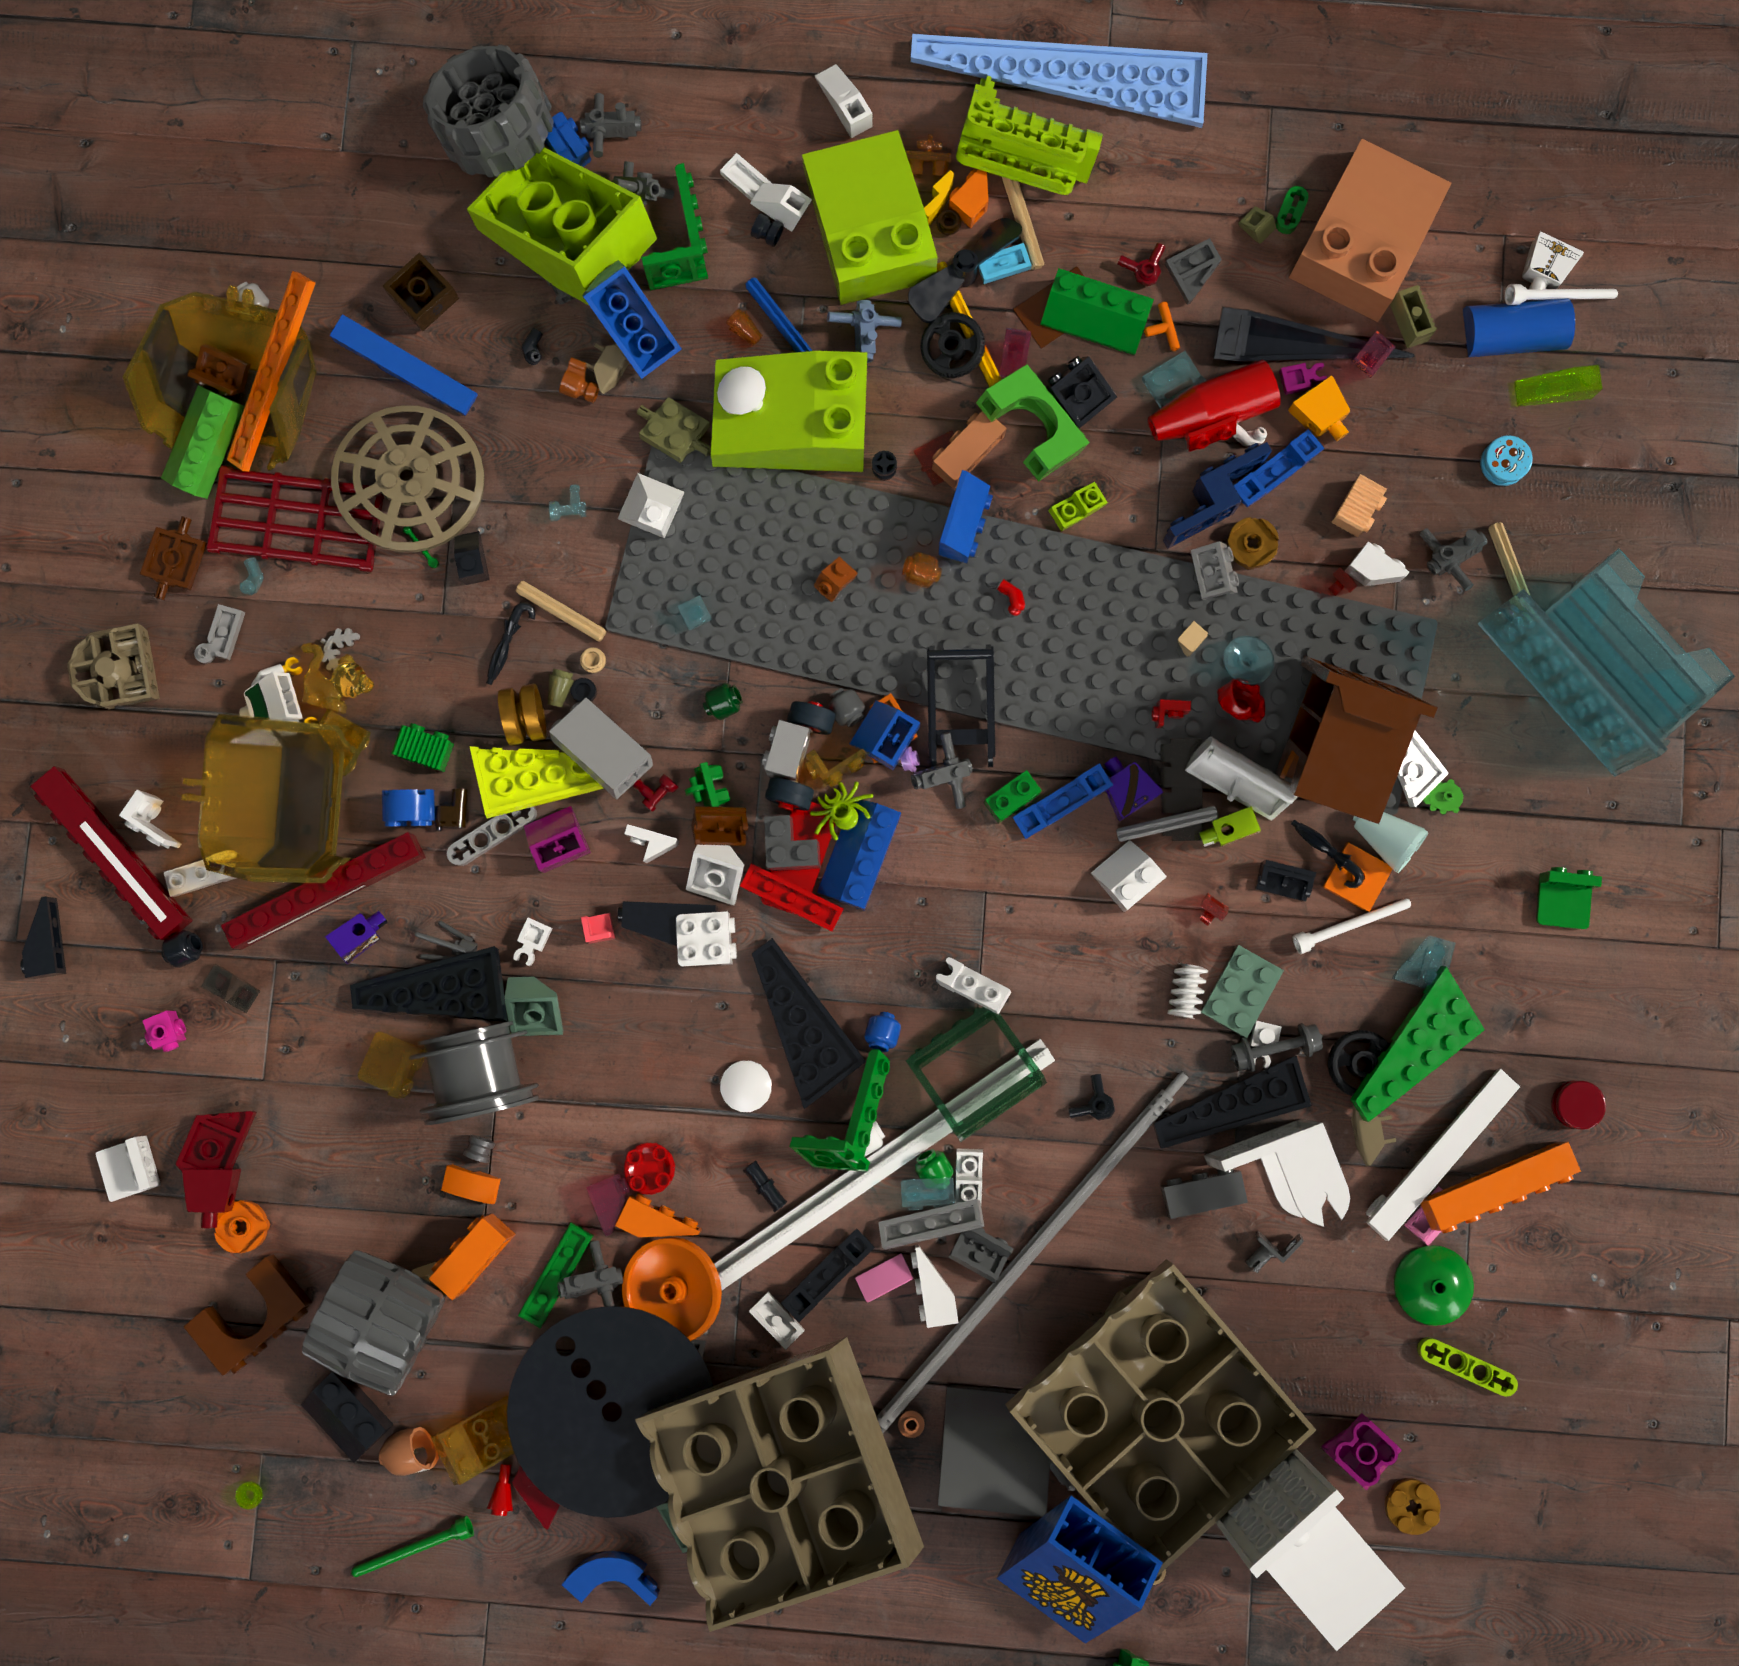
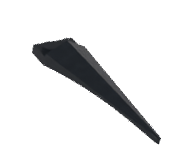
[1213,306,1415,362]

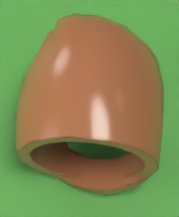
[378,1427,439,1476]

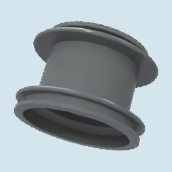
[408,1021,539,1125]

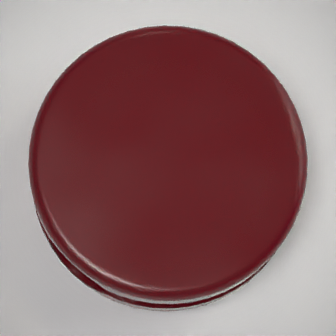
[1551,1080,1606,1130]

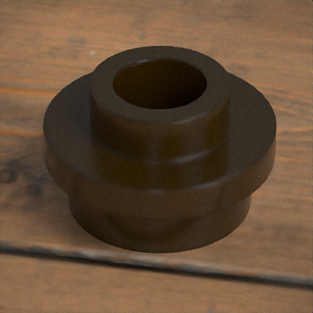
[936,210,961,235]

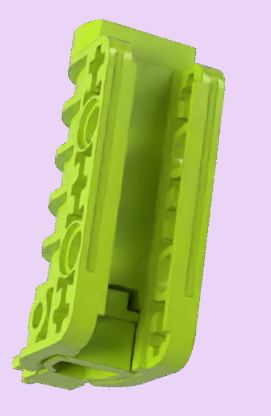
[956,76,1103,195]

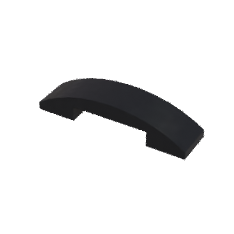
[781,1228,875,1322]

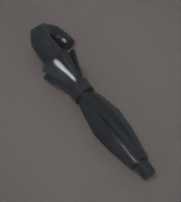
[486,602,536,685]
[1291,820,1364,888]

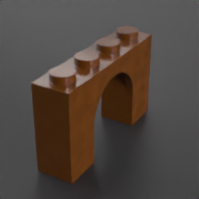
[183,1254,312,1376]

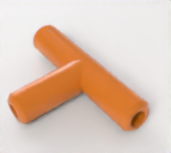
[1144,301,1180,351]

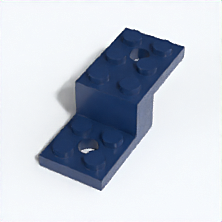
[1163,442,1272,549]

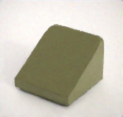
[1238,206,1276,244]

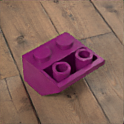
[524,806,591,873]

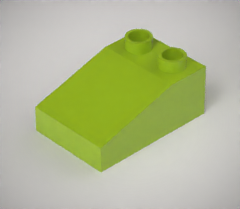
[802,130,938,305]
[467,147,657,305]
[711,351,867,472]

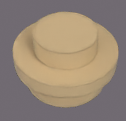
[580,648,606,673]

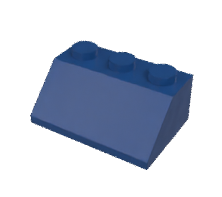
[938,470,993,563]

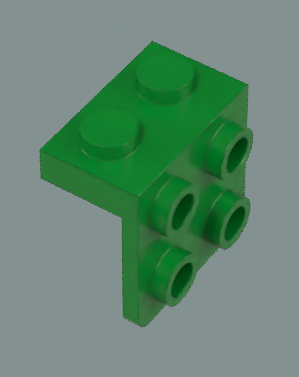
[1536,867,1602,930]

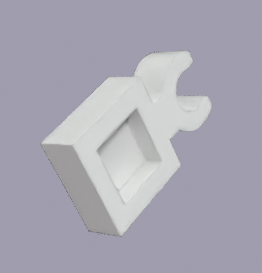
[514,918,553,966]
[1249,1021,1282,1069]

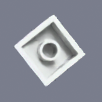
[1091,840,1167,912]

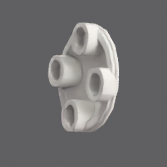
[717,367,766,415]
[720,1061,771,1112]

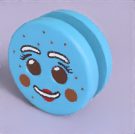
[1480,435,1533,486]

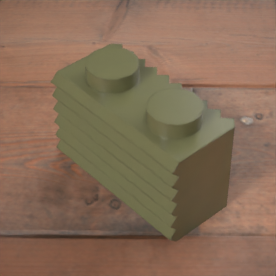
[1390,285,1437,348]

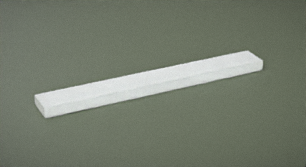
[1366,1069,1520,1241]

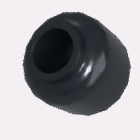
[161,930,203,968]

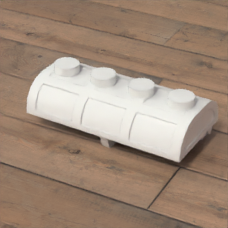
[1185,737,1298,821]

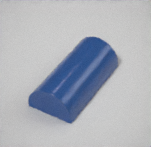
[1463,298,1575,357]

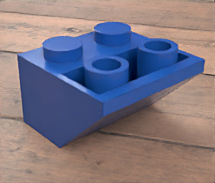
[849,700,920,770]

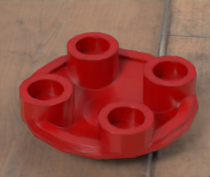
[624,1142,675,1195]

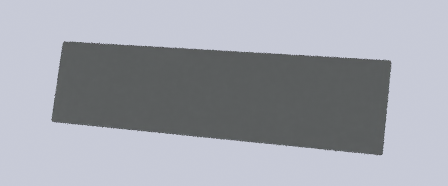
[605,446,1438,815]

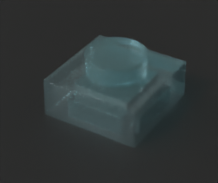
[677,595,712,631]

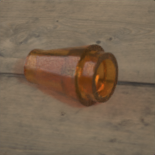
[726,309,763,346]

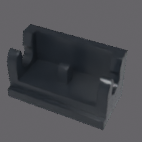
[1255,860,1317,902]

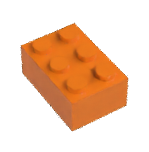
[429,1214,516,1300]

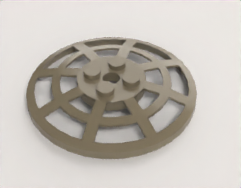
[331,405,485,553]

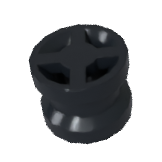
[872,450,897,481]

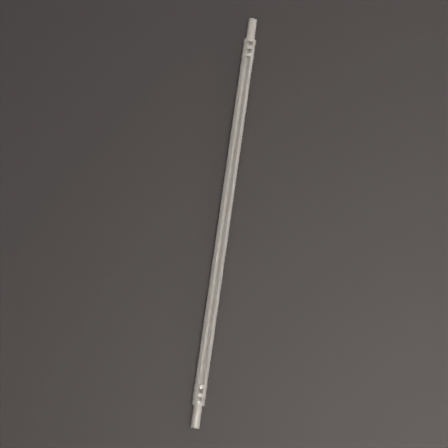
[876,1071,1188,1433]

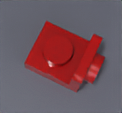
[1152,699,1191,728]

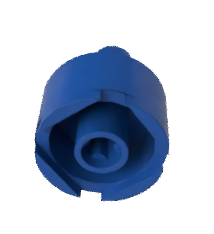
[382,789,435,826]

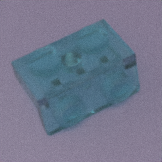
[901,1177,955,1210]

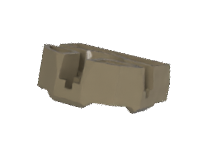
[67,624,160,710]

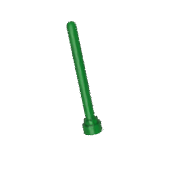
[351,1516,474,1577]

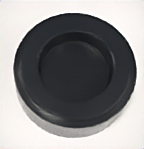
[570,678,597,702]

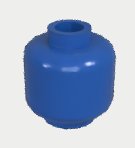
[864,1012,901,1052]

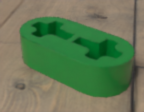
[1275,186,1309,234]

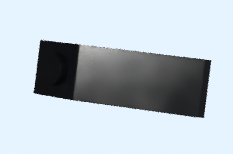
[20,896,66,979]

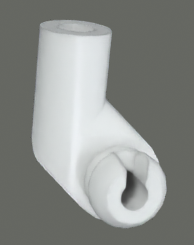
[1233,424,1267,446]

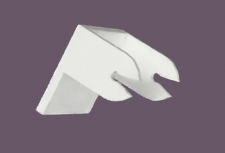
[1204,1119,1350,1227]

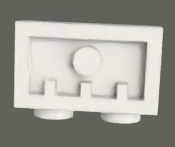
[119,790,182,849]
[96,1136,161,1202]

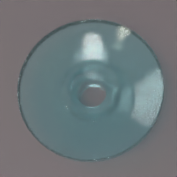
[1223,636,1274,684]

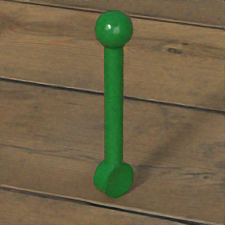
[403,527,439,568]

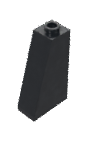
[617,901,718,946]

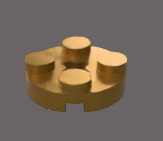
[1226,517,1279,570]
[1384,1478,1440,1535]

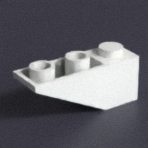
[815,64,873,138]
[911,1245,959,1328]

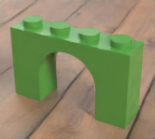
[976,364,1090,482]

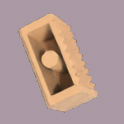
[1332,474,1387,537]

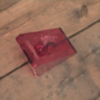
[1000,328,1031,377]
[1350,331,1396,378]

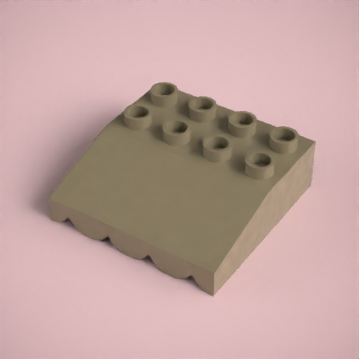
[1005,1259,1316,1576]
[635,1337,924,1632]

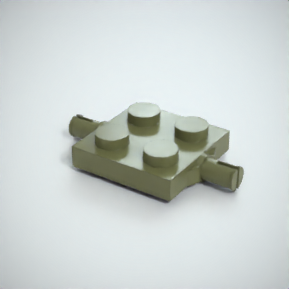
[637,397,711,463]

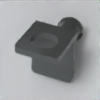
[1245,1231,1304,1273]

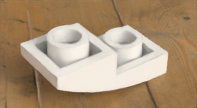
[955,1149,983,1204]

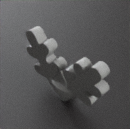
[321,628,360,674]

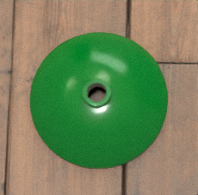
[1394,1245,1474,1326]

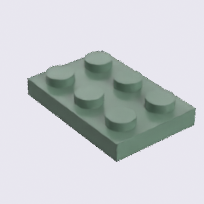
[1201,945,1284,1038]

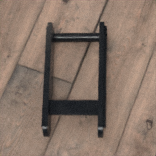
[927,644,995,767]

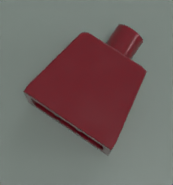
[182,1168,241,1228]

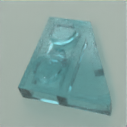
[1392,936,1456,989]

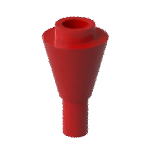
[487,1464,513,1516]

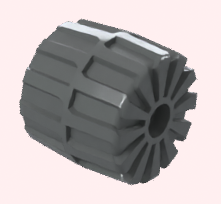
[302,1250,446,1396]

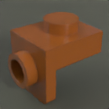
[814,556,858,602]

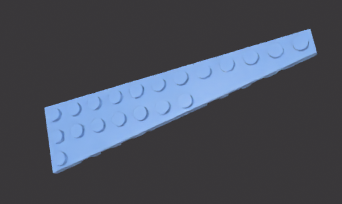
[911,34,1207,128]

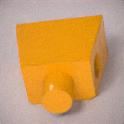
[1288,375,1350,441]

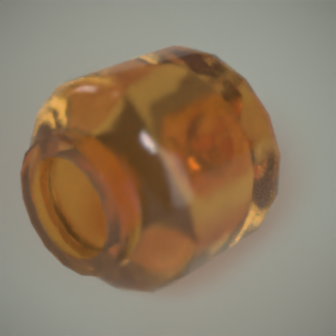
[902,552,942,588]

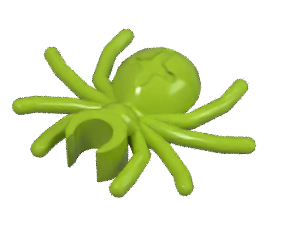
[810,781,873,840]

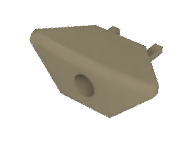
[586,343,629,394]
[1351,1106,1396,1166]

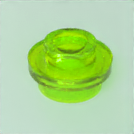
[235,1481,263,1509]

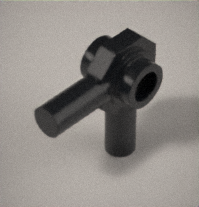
[1069,1074,1115,1121]

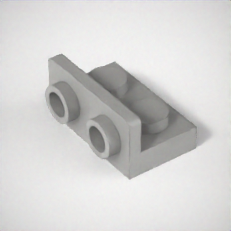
[1191,541,1239,600]

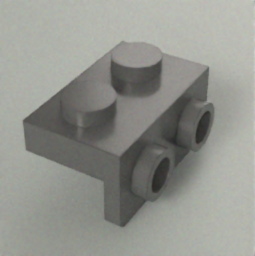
[948,1227,1013,1283]

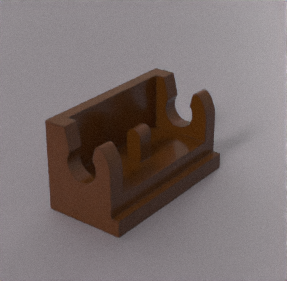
[691,806,748,846]

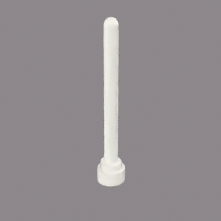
[1504,284,1618,305]
[1292,899,1411,955]

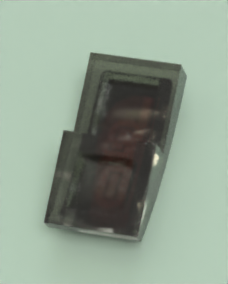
[201,963,260,1013]

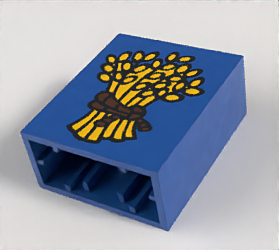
[996,1496,1163,1643]

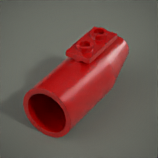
[1148,359,1280,452]

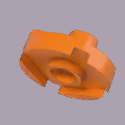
[214,1200,270,1253]

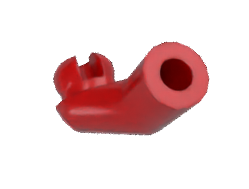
[997,579,1025,616]

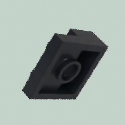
[1046,356,1117,428]

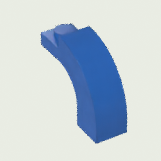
[562,1551,660,1606]

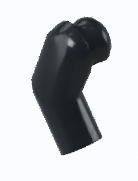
[521,328,543,365]

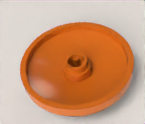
[622,1237,722,1341]

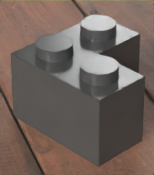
[764,815,821,871]

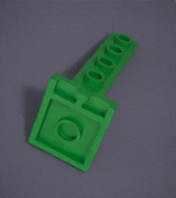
[641,163,708,291]
[789,1049,890,1172]

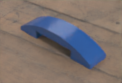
[1234,429,1324,507]
[1013,763,1113,839]

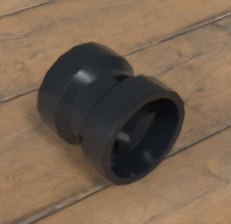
[751,213,784,247]

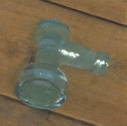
[549,485,587,521]

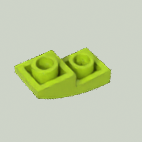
[1048,482,1108,532]

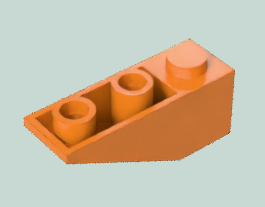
[615,1194,702,1237]

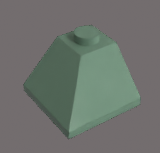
[505,977,563,1036]

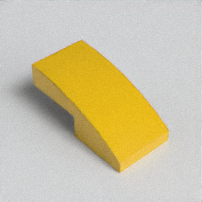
[924,170,954,226]

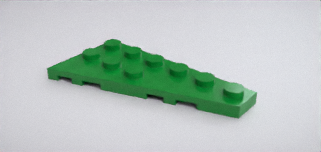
[1350,966,1485,1122]

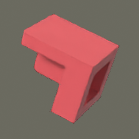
[581,913,615,944]

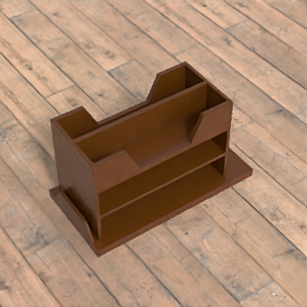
[1275,656,1438,824]

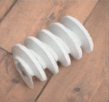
[1167,963,1208,1019]

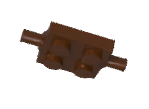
[140,516,207,601]

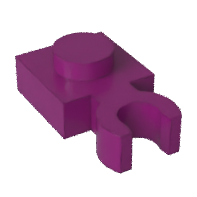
[1279,363,1327,395]

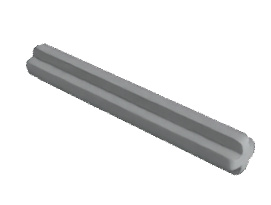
[1117,806,1218,842]

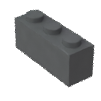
[1160,1169,1248,1219]

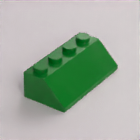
[1040,268,1154,356]

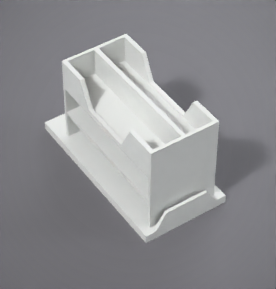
[1216,1449,1405,1651]

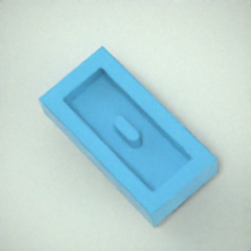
[978,243,1032,284]

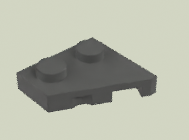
[1165,238,1222,305]

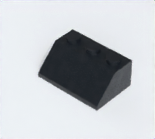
[301,1372,394,1463]

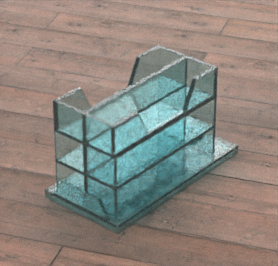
[1478,548,1735,777]

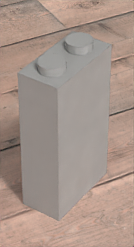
[549,698,653,800]

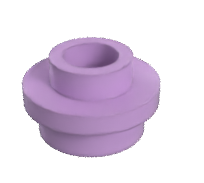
[901,747,920,772]

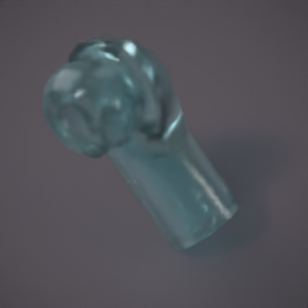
[240,557,264,595]

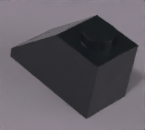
[454,531,490,585]

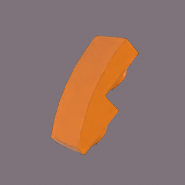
[441,1164,501,1204]

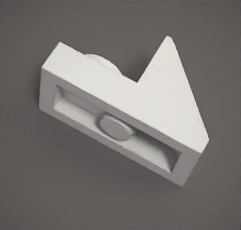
[625,824,679,863]

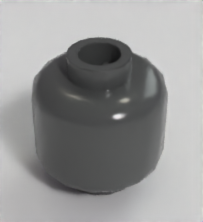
[828,688,866,728]

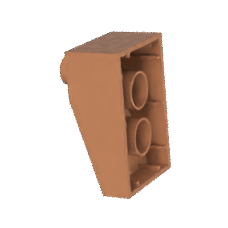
[1289,139,1452,322]

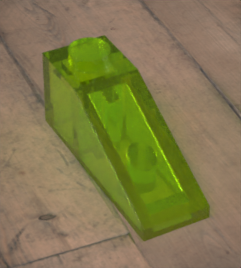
[1514,365,1603,406]

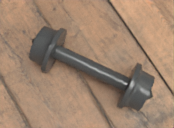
[1230,1023,1323,1072]

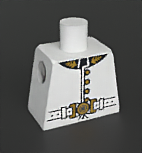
[1522,231,1584,289]

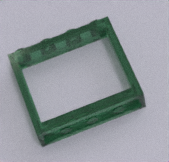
[905,1007,1047,1142]

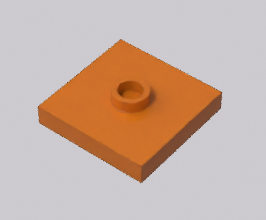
[1322,842,1392,913]

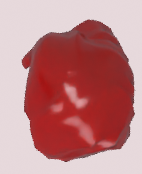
[1217,679,1265,723]

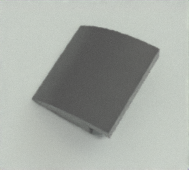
[937,1386,1050,1517]

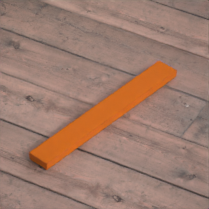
[227,271,315,472]

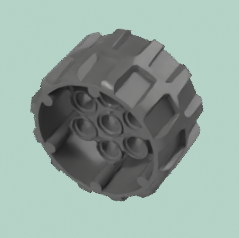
[423,44,554,178]

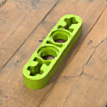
[1417,1337,1518,1397]

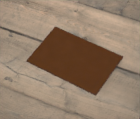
[1013,266,1084,349]

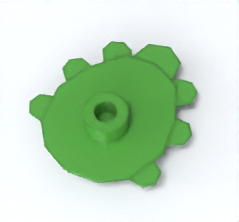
[1423,779,1463,815]

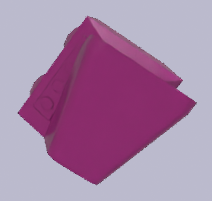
[1321,1413,1402,1490]

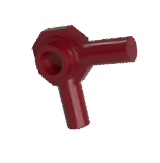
[1117,243,1165,287]

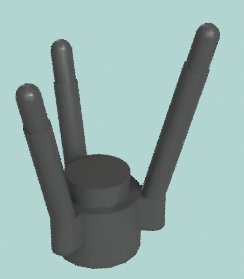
[415,921,478,961]

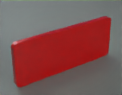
[761,802,836,916]

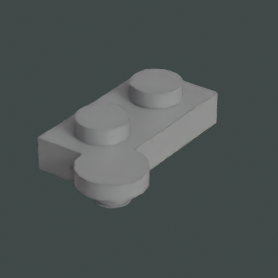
[194,604,245,664]

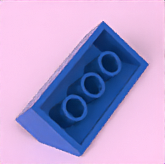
[582,260,682,379]
[817,797,901,911]

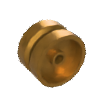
[498,683,547,745]

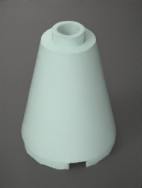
[1353,812,1428,873]

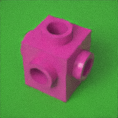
[142,1011,186,1052]

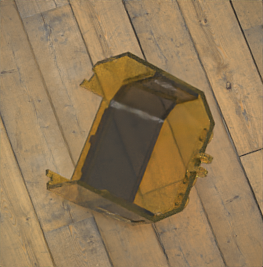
[123,285,317,471]
[181,714,360,883]

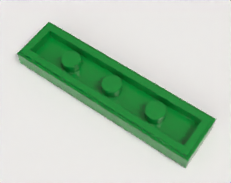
[518,1222,594,1329]

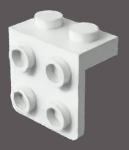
[676,911,737,966]

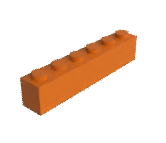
[1421,1142,1581,1233]

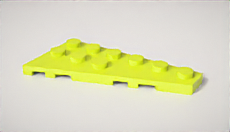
[469,746,604,818]

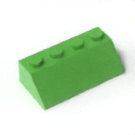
[161,385,245,499]

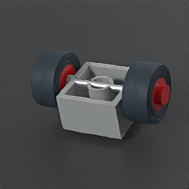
[762,701,836,811]

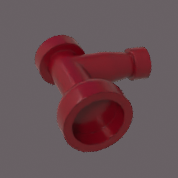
[633,774,679,812]

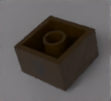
[382,252,460,331]

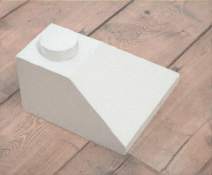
[618,473,684,538]
[686,845,744,905]

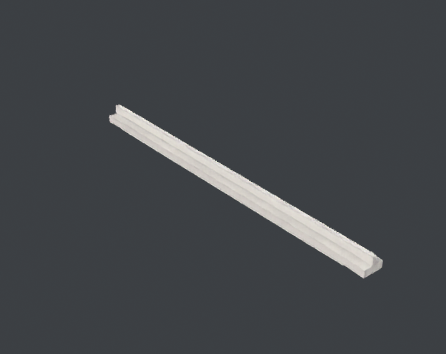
[714,1039,1055,1290]

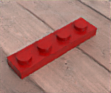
[740,863,844,932]

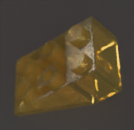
[430,1396,514,1485]

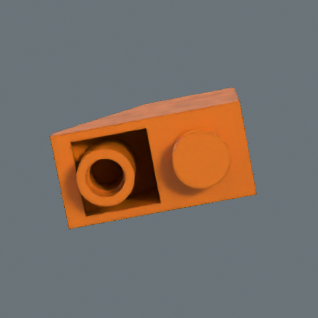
[949,169,988,229]

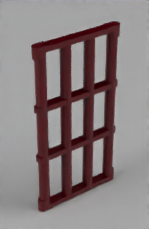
[207,465,384,572]

